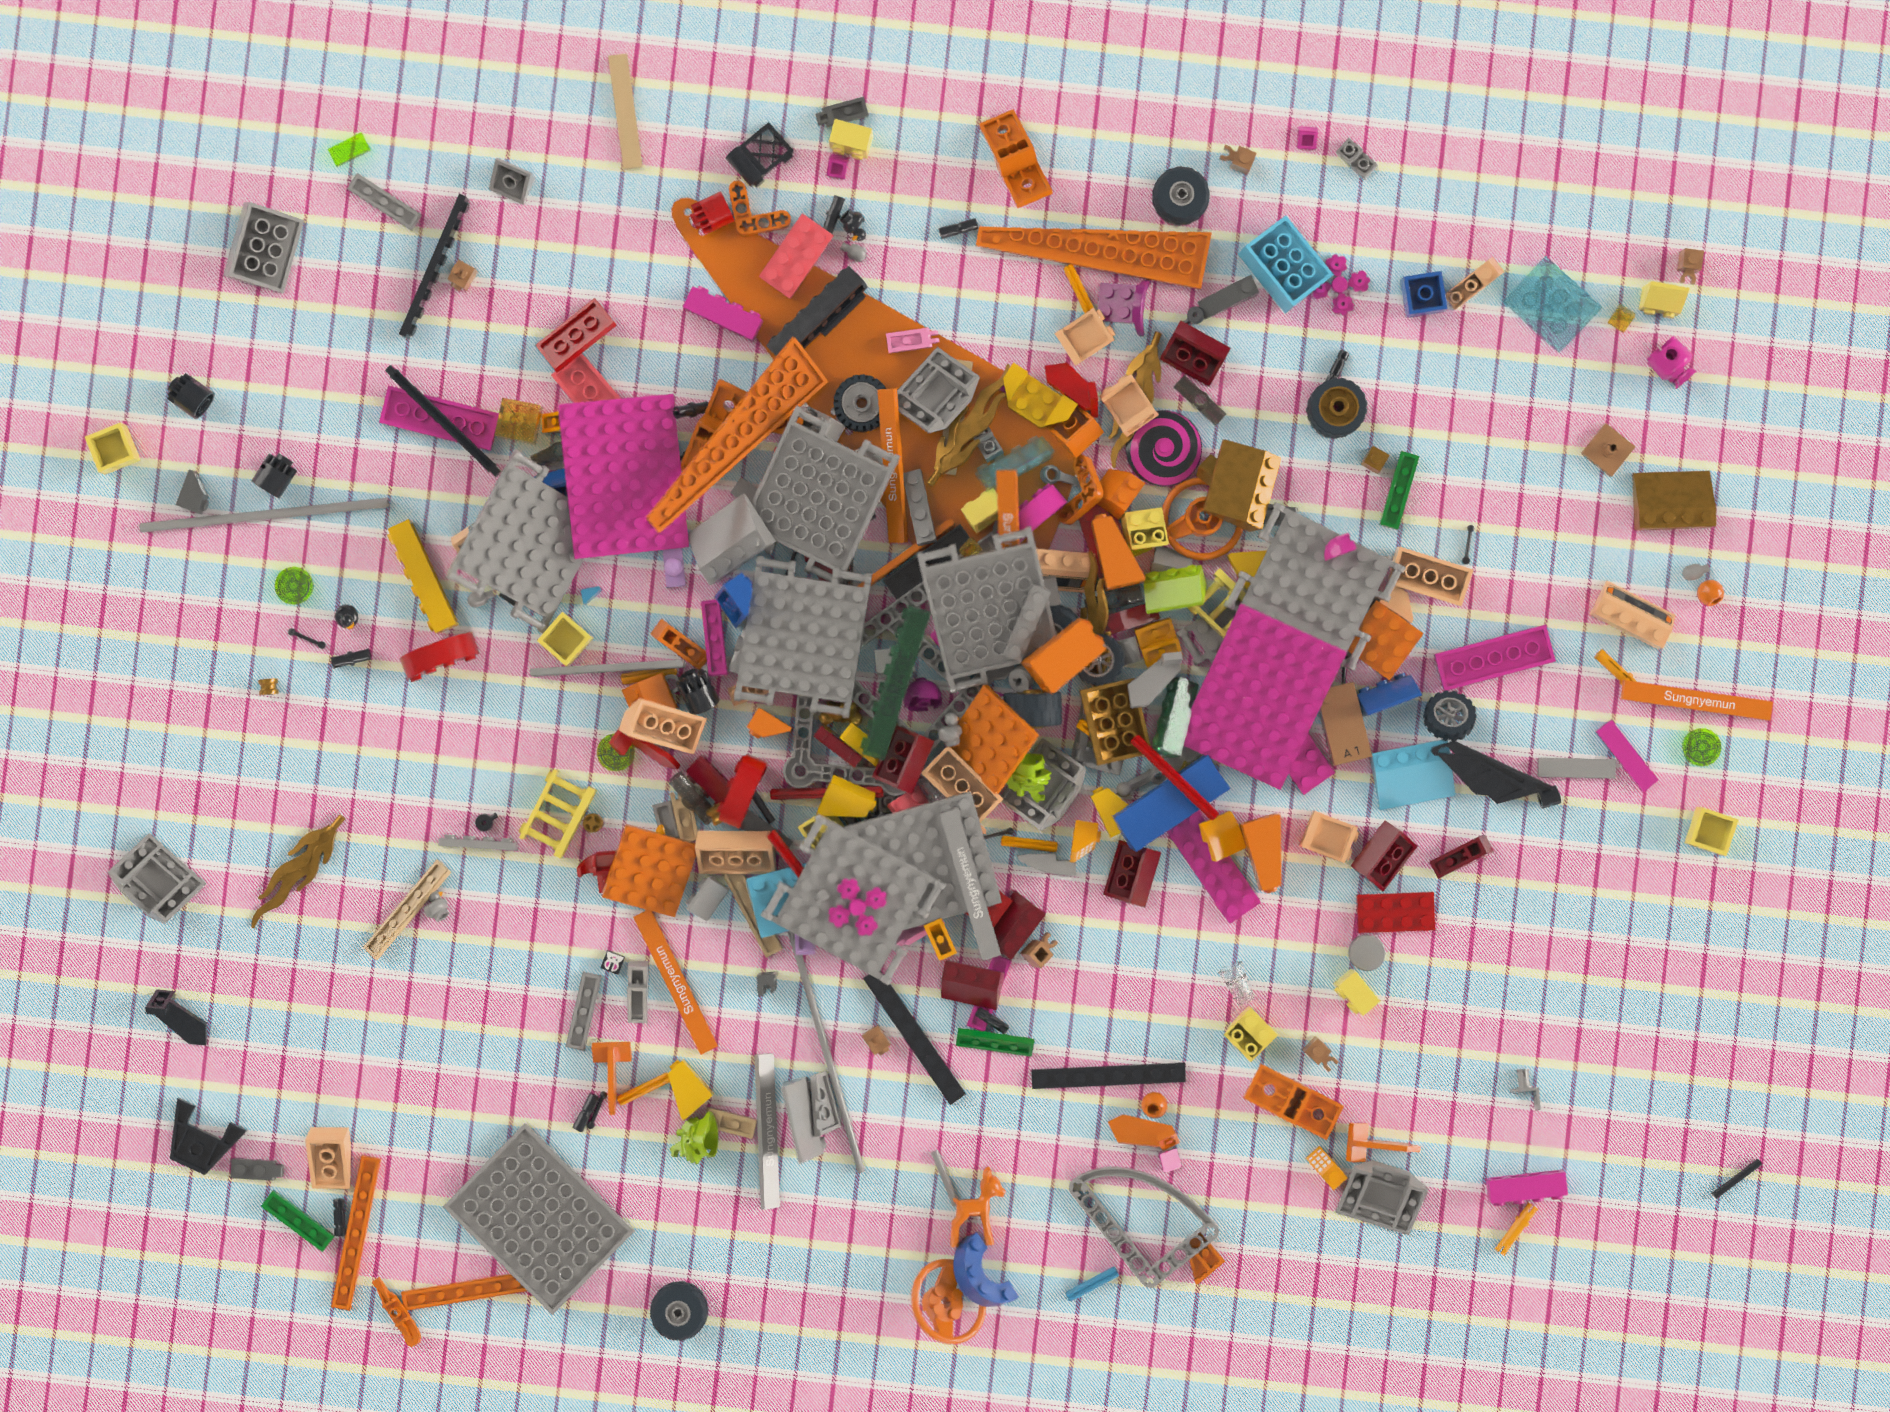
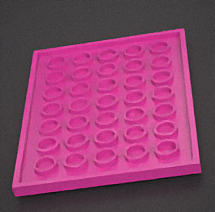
[558,394,689,559]
[1175,603,1347,790]

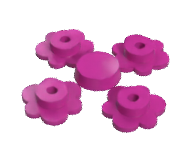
[1312,254,1370,315]
[829,879,886,936]

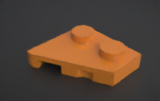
[1189,1232,1225,1285]

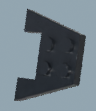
[170,1098,248,1175]

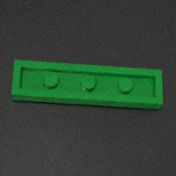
[1379,451,1420,530]
[956,1028,1034,1057]
[261,1190,335,1252]

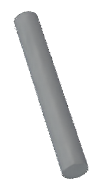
[931,1150,958,1206]

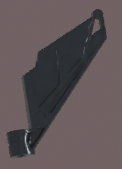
[1430,741,1561,809]

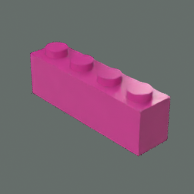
[683,286,763,342]
[1485,1170,1568,1206]

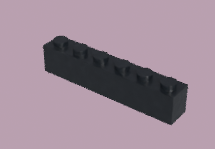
[766,266,868,357]

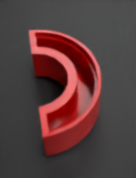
[400,632,480,683]
[717,754,769,829]

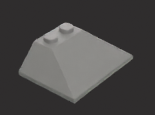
[897,347,980,433]
[1001,738,1086,831]
[108,833,206,924]
[1335,1160,1428,1235]

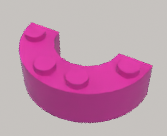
[997,483,1068,542]

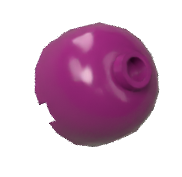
[903,677,942,712]

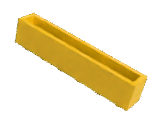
[387,519,459,634]

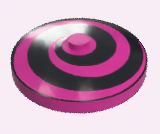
[1125,410,1202,487]

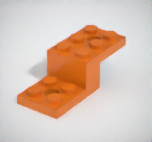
[979,109,1053,209]
[681,379,747,471]
[1243,1063,1344,1140]

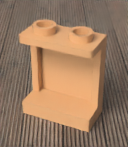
[1054,308,1116,366]
[1099,374,1159,437]
[1299,810,1359,863]

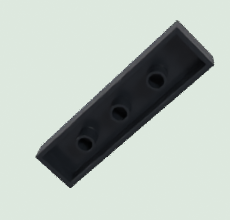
[883,524,974,600]

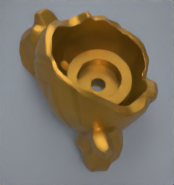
[819,701,862,726]

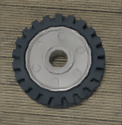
[833,374,886,432]

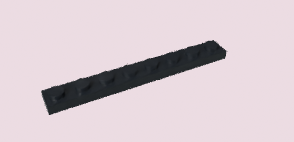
[399,193,470,340]
[863,970,966,1105]
[1031,1062,1186,1089]

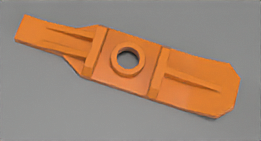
[372,1277,421,1347]

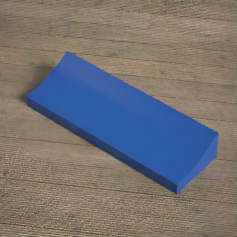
[1112,755,1230,852]

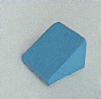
[581,586,602,605]

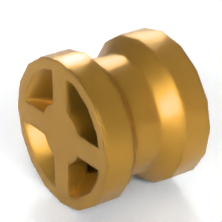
[258,678,279,695]
[706,802,722,826]
[583,813,604,833]

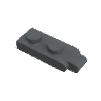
[815,96,869,127]
[1075,747,1124,775]
[230,1158,284,1181]

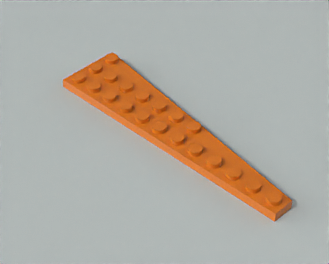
[976,226,1212,290]
[646,337,828,533]

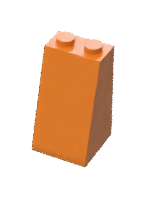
[1091,514,1145,591]
[1021,619,1106,694]
[1239,813,1281,894]

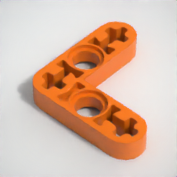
[729,181,791,236]
[1058,454,1103,525]

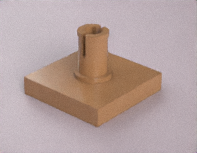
[1580,423,1636,477]

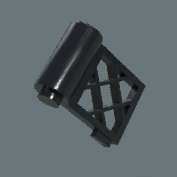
[725,122,794,188]

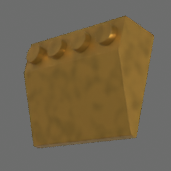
[1203,439,1281,532]
[1632,471,1717,530]
[1079,678,1151,766]

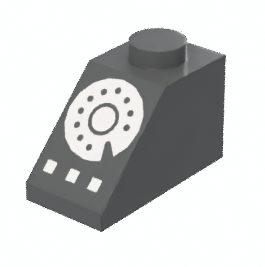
[176,469,209,515]

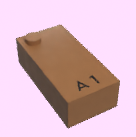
[1318,682,1372,766]

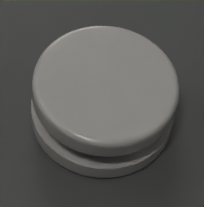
[1348,935,1386,971]

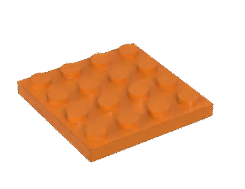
[944,685,1039,794]
[601,824,696,917]

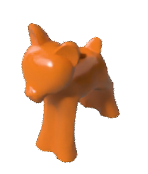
[950,1167,1006,1247]

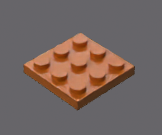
[1348,600,1424,681]

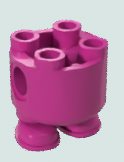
[1646,336,1697,389]

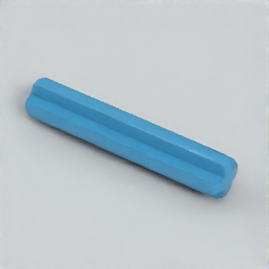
[1065,1267,1119,1302]

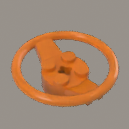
[1162,478,1243,561]
[911,1259,986,1345]

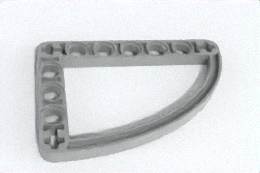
[1069,1166,1219,1288]

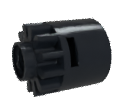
[167,373,215,419]
[251,453,297,499]
[676,669,720,715]

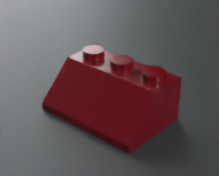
[1159,320,1231,387]
[872,724,934,794]
[686,755,730,805]
[1351,820,1418,892]
[1103,840,1161,907]
[993,890,1046,960]
[941,960,1005,1010]

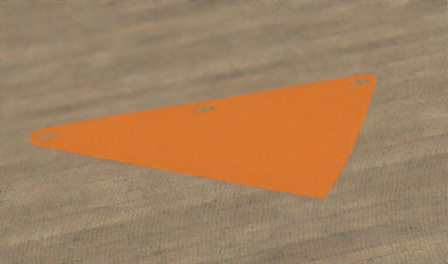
[671,198,1082,553]

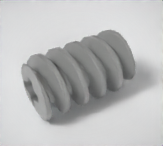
[1008,663,1035,693]

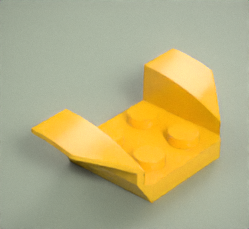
[1003,362,1078,428]

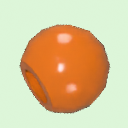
[1697,580,1724,606]
[1141,1092,1168,1119]

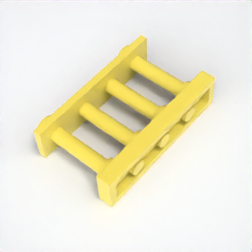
[1187,568,1246,639]
[519,769,597,859]

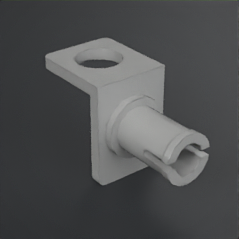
[1510,1069,1541,1111]

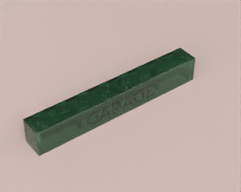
[860,604,931,761]

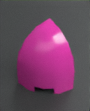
[1324,533,1357,561]

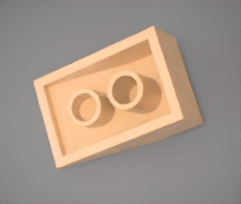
[305,1127,351,1189]

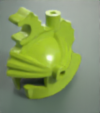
[1007,753,1051,803]
[670,1111,718,1164]

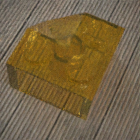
[495,398,543,445]

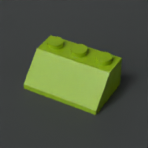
[1144,565,1207,614]

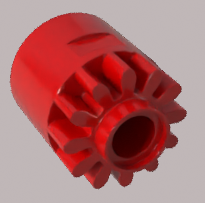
[690,191,735,235]

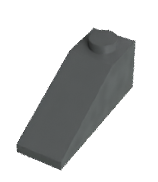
[1197,275,1259,320]

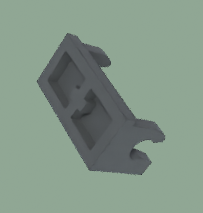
[757,971,778,996]

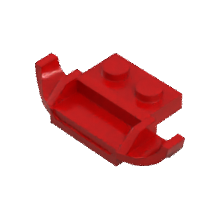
[577,850,617,893]

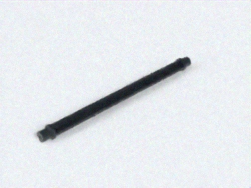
[385,365,501,477]

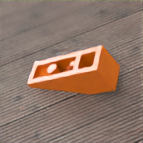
[650,618,707,670]

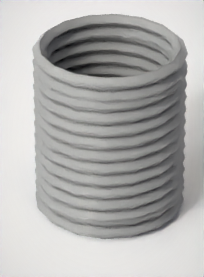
[1117,636,1142,666]

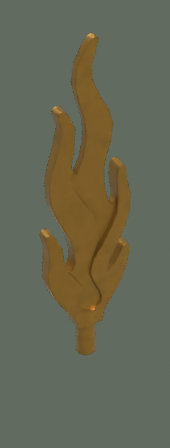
[1109,331,1162,469]
[927,364,1010,487]
[1080,551,1111,687]
[251,814,346,928]

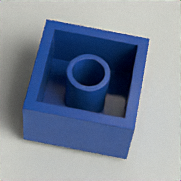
[1400,271,1448,318]

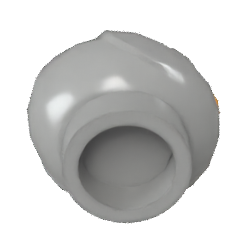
[938,713,962,747]
[424,890,449,922]

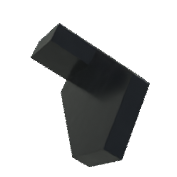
[145,989,207,1046]

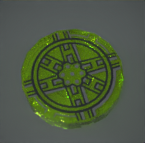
[274,566,314,605]
[1682,728,1721,766]
[597,733,635,771]

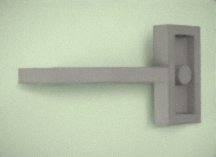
[1127,652,1183,708]

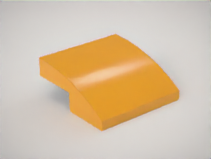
[1134,617,1183,668]
[1199,811,1246,862]

